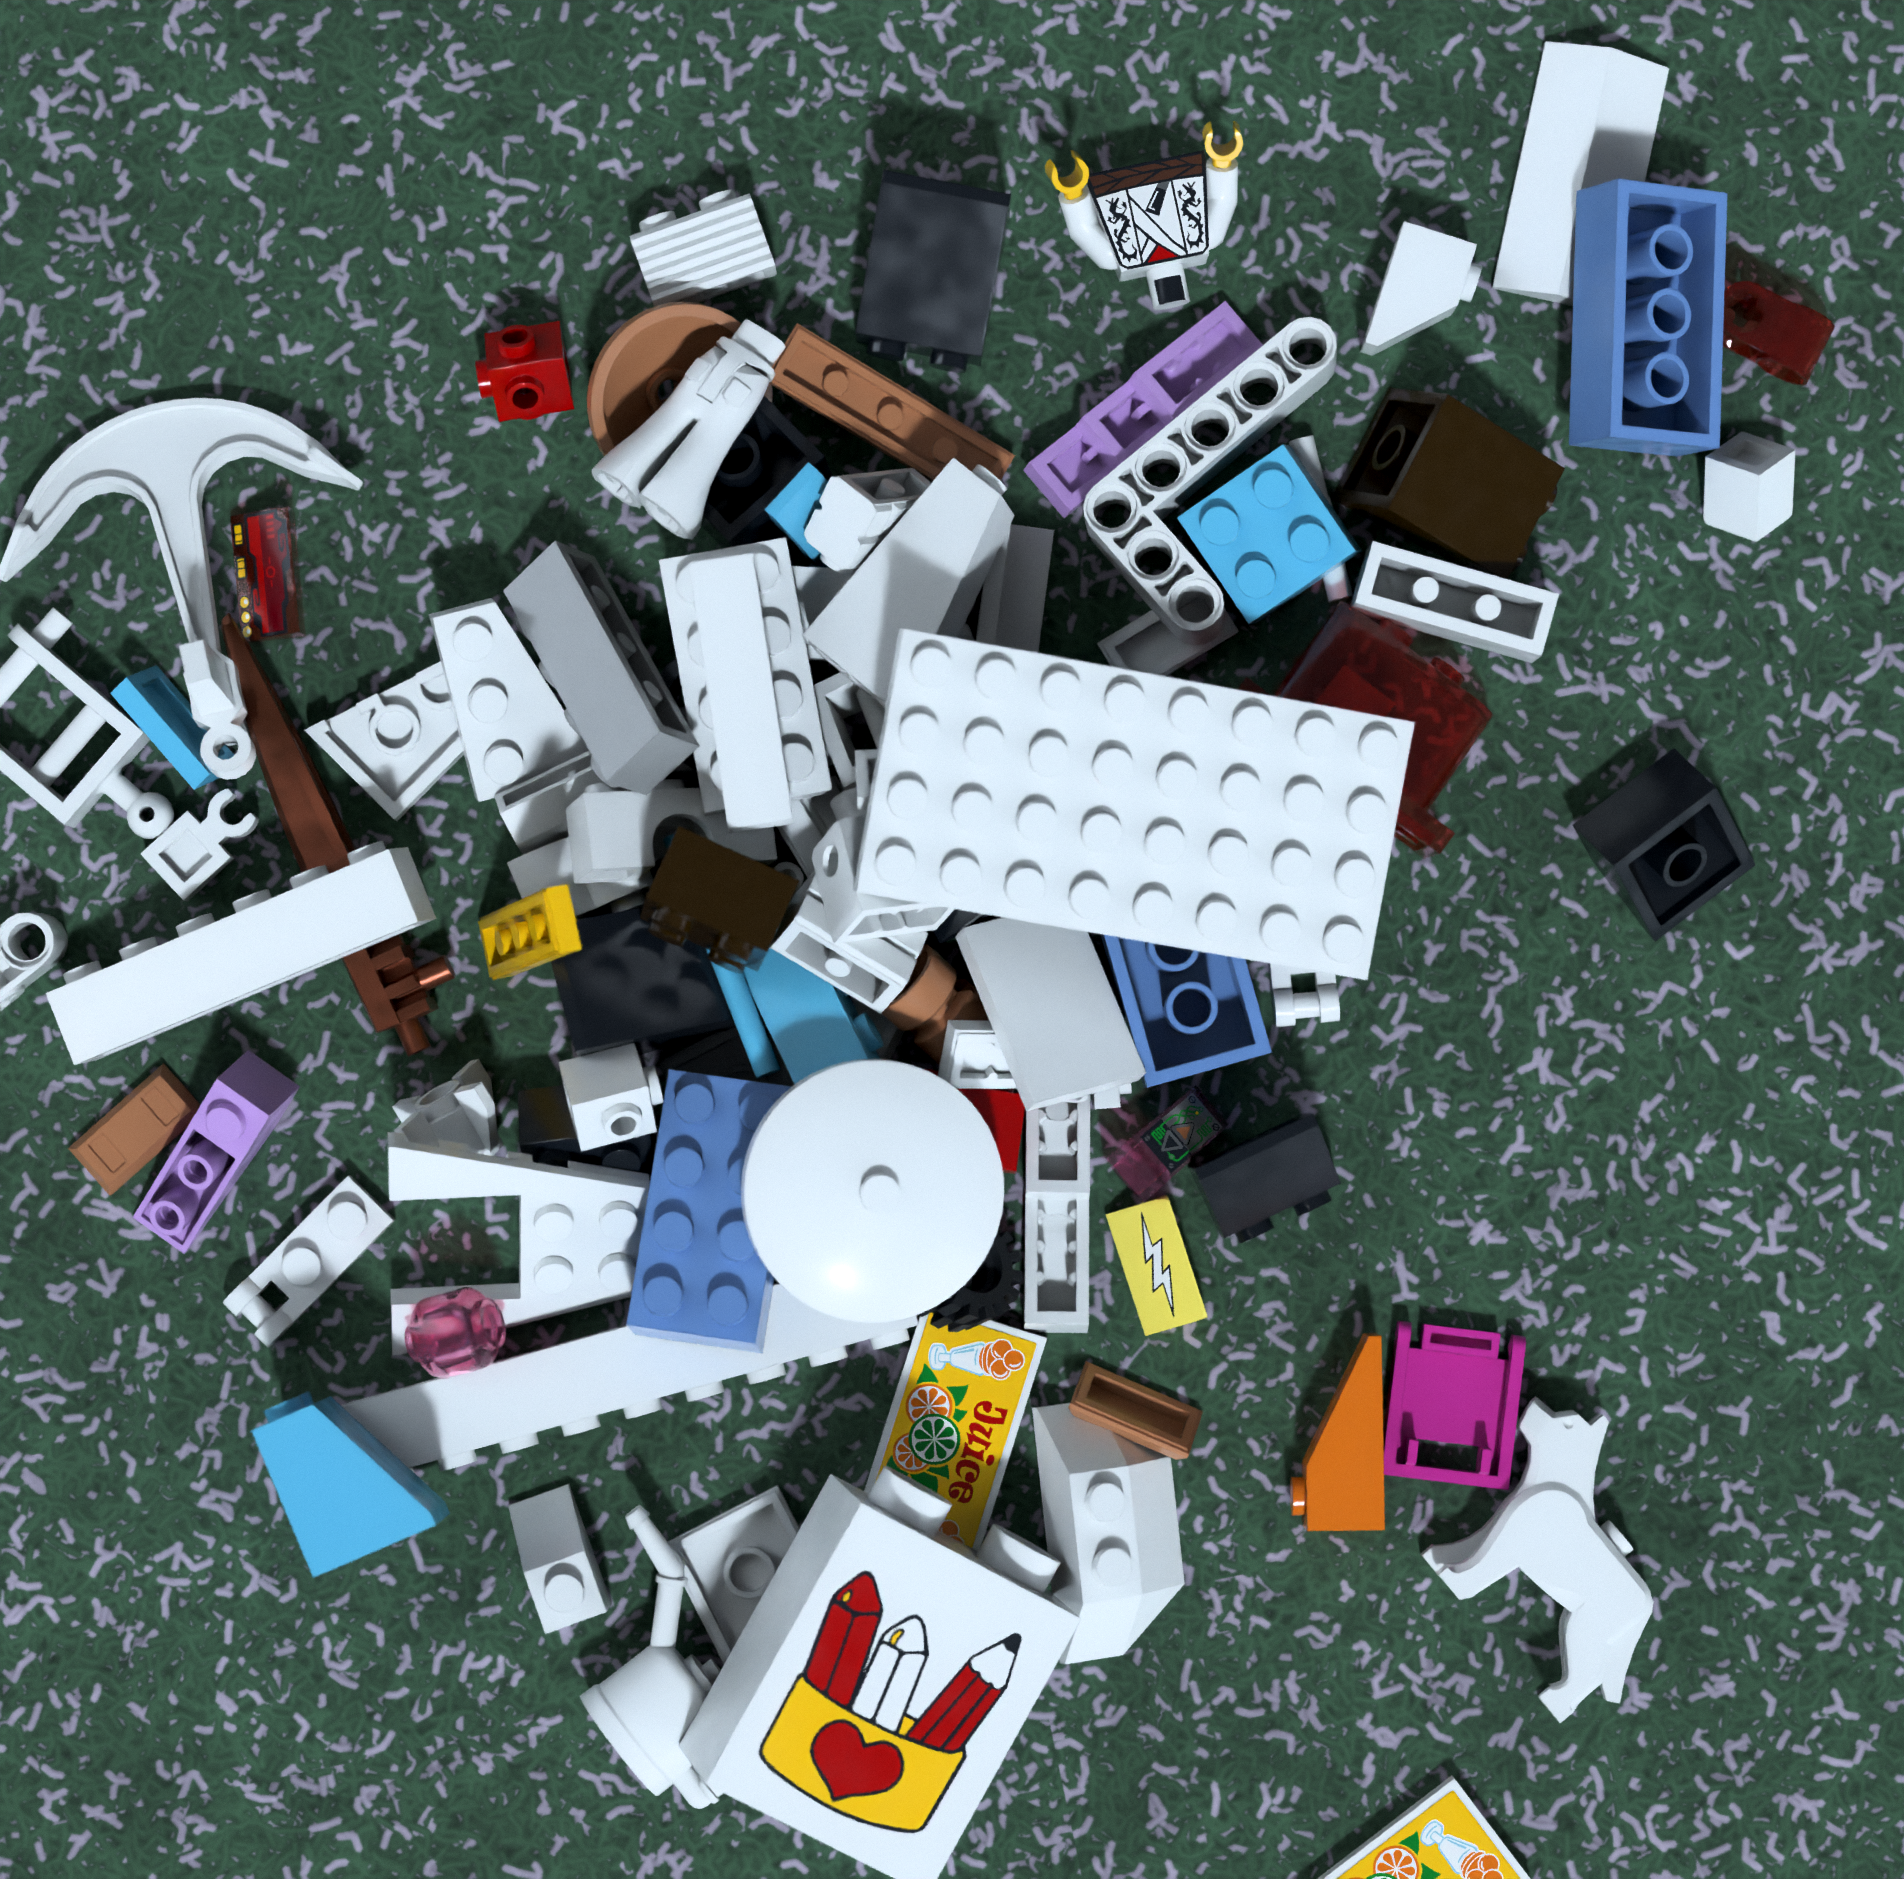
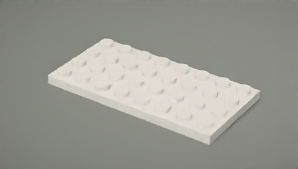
[853,628,1415,980]

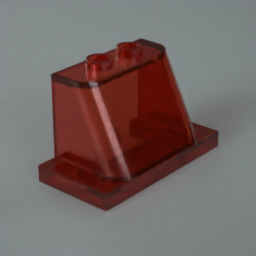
[1234,601,1493,859]

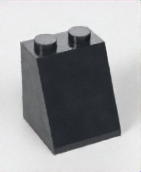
[855,170,1011,373]
[551,907,736,1057]

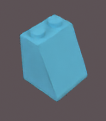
[251,1391,450,1578]

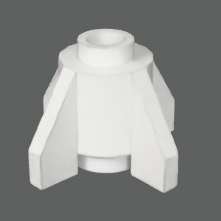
[392,1059,503,1156]

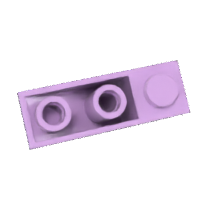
[133,1050,300,1254]

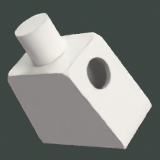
[812,788,954,944]

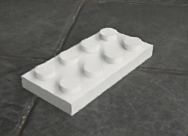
[659,537,833,816]

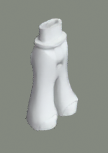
[592,319,786,540]

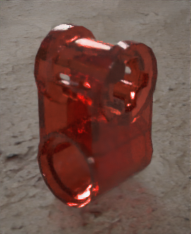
[1723,281,1835,386]

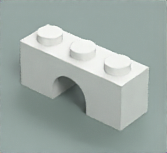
[565,779,777,884]

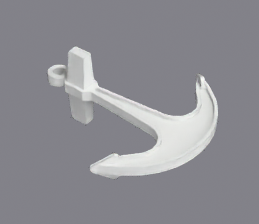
[0,398,363,780]

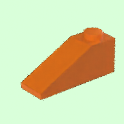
[1290,1333,1385,1531]

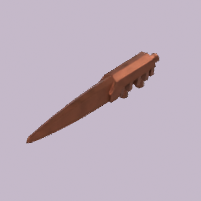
[221,613,455,1057]

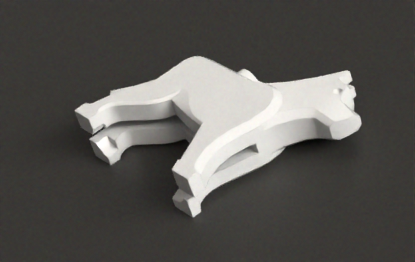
[1421,1396,1654,1723]

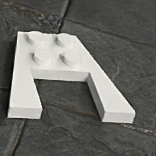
[387,1132,650,1355]

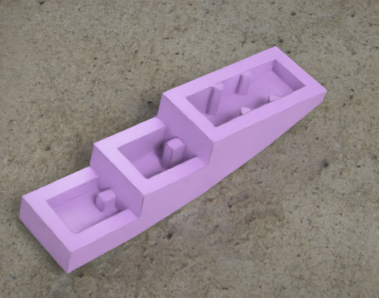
[1023,301,1263,518]

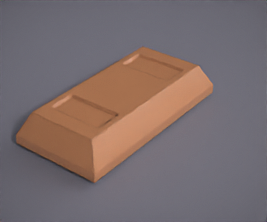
[68,1063,201,1196]
[1069,1361,1203,1460]

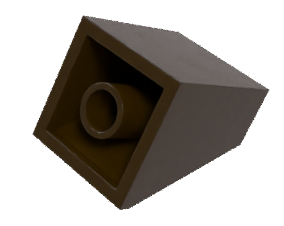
[1331,388,1565,579]

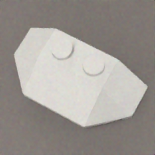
[1032,1403,1185,1664]

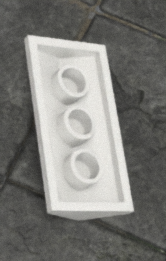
[1492,41,1669,306]

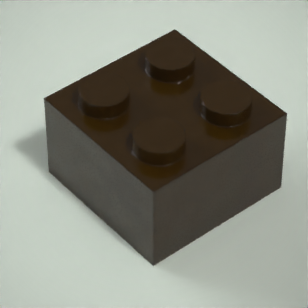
[640,826,799,974]

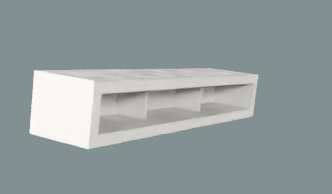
[46,841,437,1065]

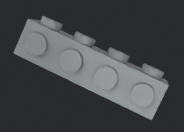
[503,541,700,795]

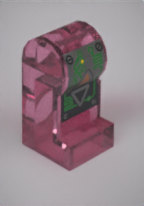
[1103,1085,1229,1202]

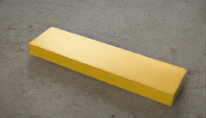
[478,884,582,980]

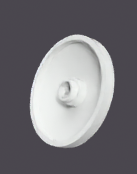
[741,1059,1004,1323]

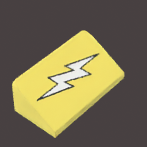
[1105,1195,1208,1336]

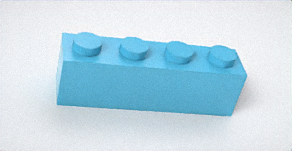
[743,897,884,1084]

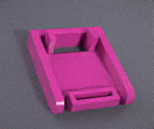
[1383,1320,1526,1490]

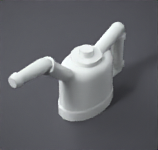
[580,1505,723,1809]

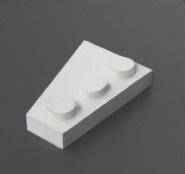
[429,598,589,802]
[305,661,464,821]

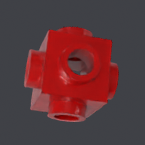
[475,321,574,422]

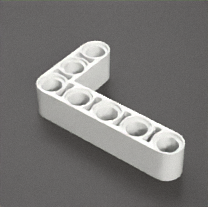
[1083,317,1337,645]

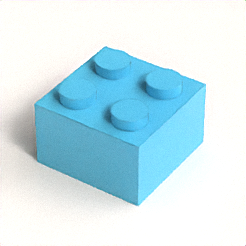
[1177,444,1362,624]

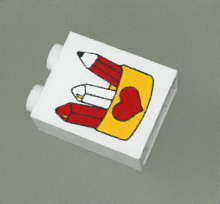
[678,1466,1081,1879]

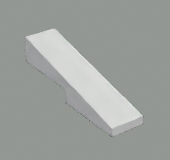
[688,553,794,833]
[1024,1094,1090,1333]

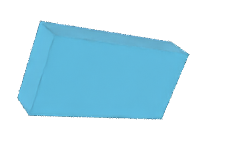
[111,665,234,790]

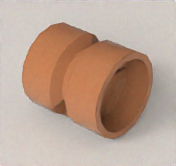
[882,944,989,1065]

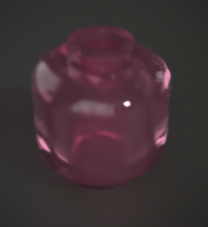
[405,1287,506,1379]

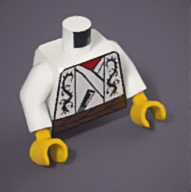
[1045,121,1243,310]

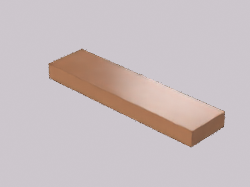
[769,323,1015,482]

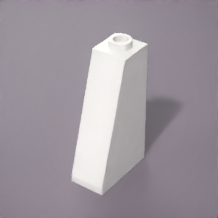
[802,457,1015,708]

